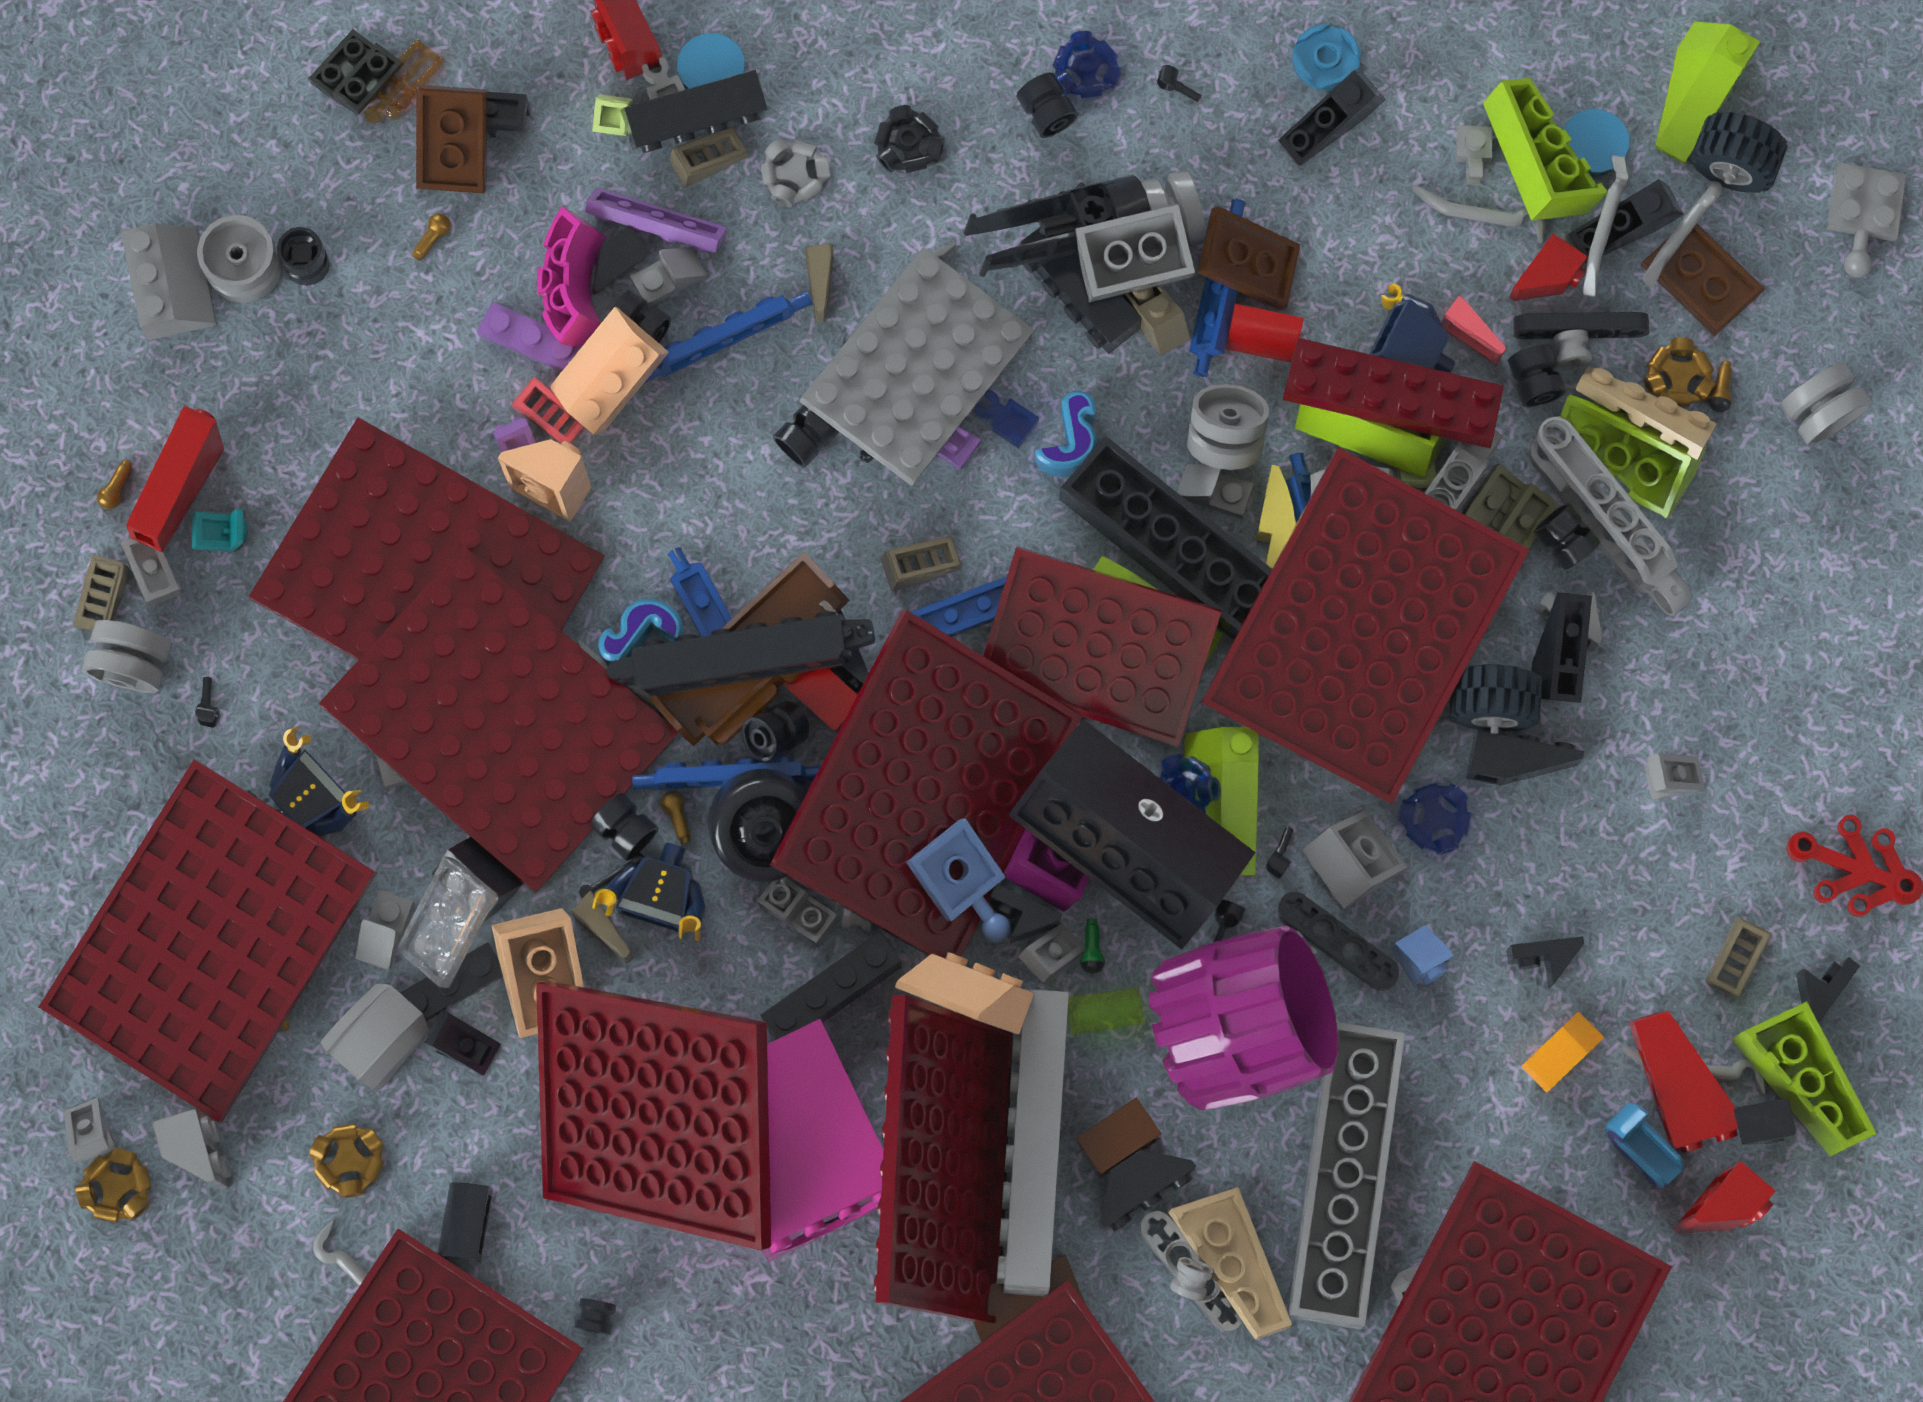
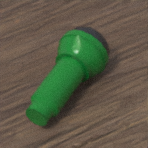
[1080,918,1105,974]

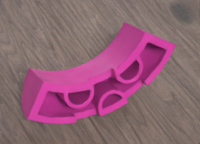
[537,206,607,347]

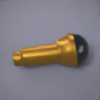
[1708,361,1733,412]

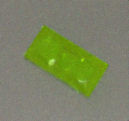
[1068,987,1144,1035]

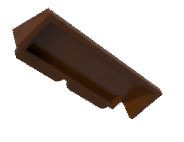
[648,552,850,747]

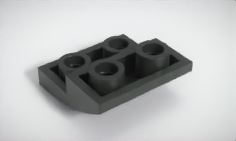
[308,29,403,115]

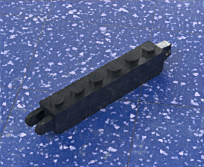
[606,611,875,697]

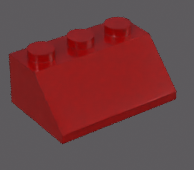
[1673,1161,1776,1234]

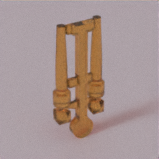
[365,39,444,124]

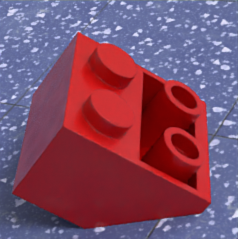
[590,0,662,80]

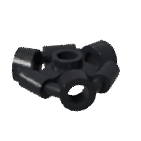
[874,105,945,174]

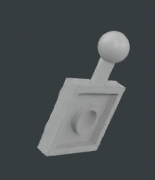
[1826,162,1906,278]

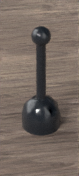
[1213,899,1246,942]

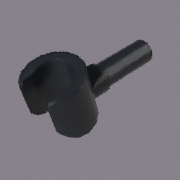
[1157,65,1202,103]
[195,677,219,728]
[1266,827,1294,879]

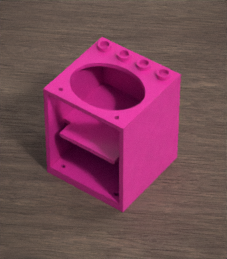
[762,1019,884,1262]

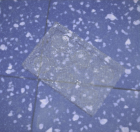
[396,856,497,988]

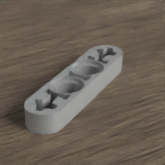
[1140,1211,1243,1332]

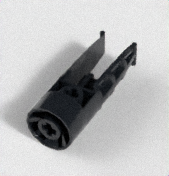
[963,175,1151,277]

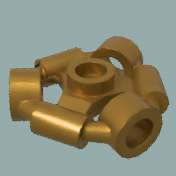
[1643,337,1716,407]
[309,1123,385,1198]
[75,1148,152,1223]

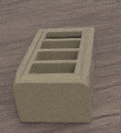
[669,126,749,188]
[805,243,834,323]
[881,535,962,591]
[73,555,131,631]
[572,891,633,964]
[1706,916,1772,998]

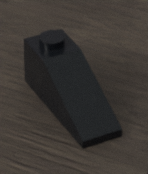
[1531,592,1592,703]

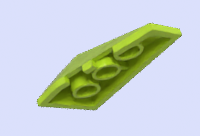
[1655,21,1761,164]
[1559,395,1707,518]
[1184,727,1259,877]

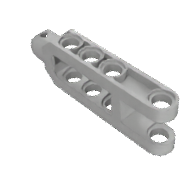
[1529,417,1691,617]
[1425,431,1503,512]

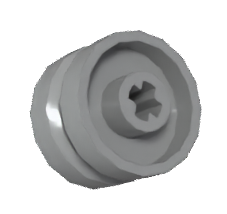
[1141,170,1206,248]
[197,214,282,304]
[1780,362,1874,447]
[1187,384,1269,470]
[81,620,172,693]

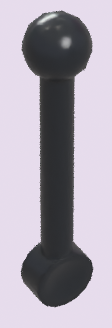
[579,853,645,898]

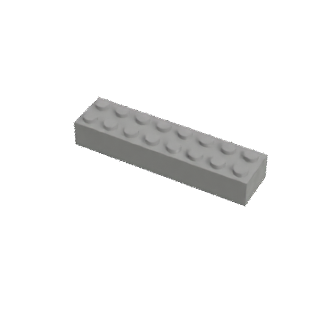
[997,989,1069,1297]
[1288,1022,1405,1330]

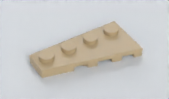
[1576,366,1717,460]
[1168,1187,1292,1340]

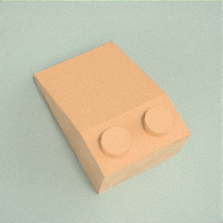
[492,908,584,1038]

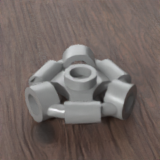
[761,139,830,208]

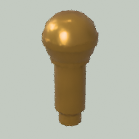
[411,213,451,261]
[96,460,132,510]
[660,790,691,845]

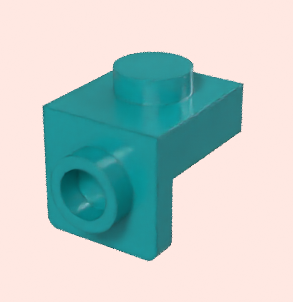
[192,509,248,552]

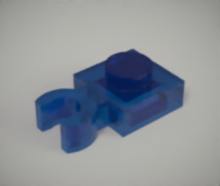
[974,390,1039,449]

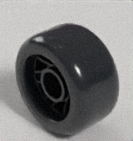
[708,769,807,882]

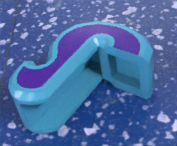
[1034,390,1097,477]
[599,598,685,666]
[1605,1103,1685,1189]

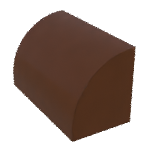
[1076,1097,1162,1179]

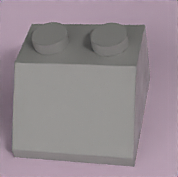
[1302,810,1408,909]

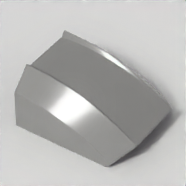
[320,984,429,1090]

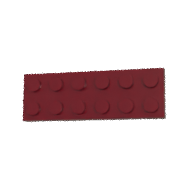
[1282,338,1504,448]

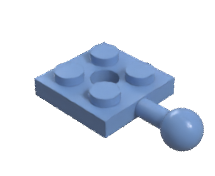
[906,819,1011,943]

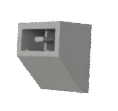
[152,1109,231,1190]

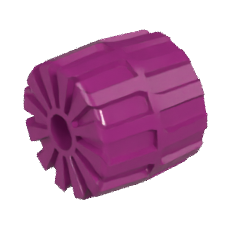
[1149,926,1339,1110]

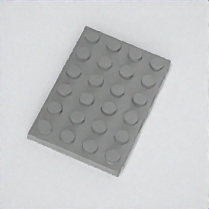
[799,247,1034,486]

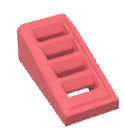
[1442,295,1506,365]
[511,377,584,444]

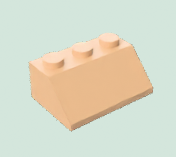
[550,307,669,435]
[498,439,592,522]
[895,952,1035,1035]

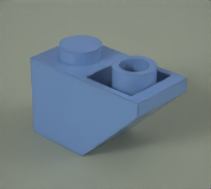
[1391,925,1453,986]

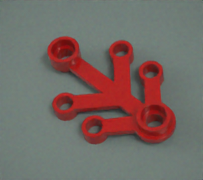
[1786,815,1923,917]

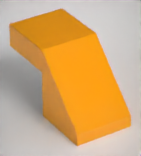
[1521,1011,1604,1093]

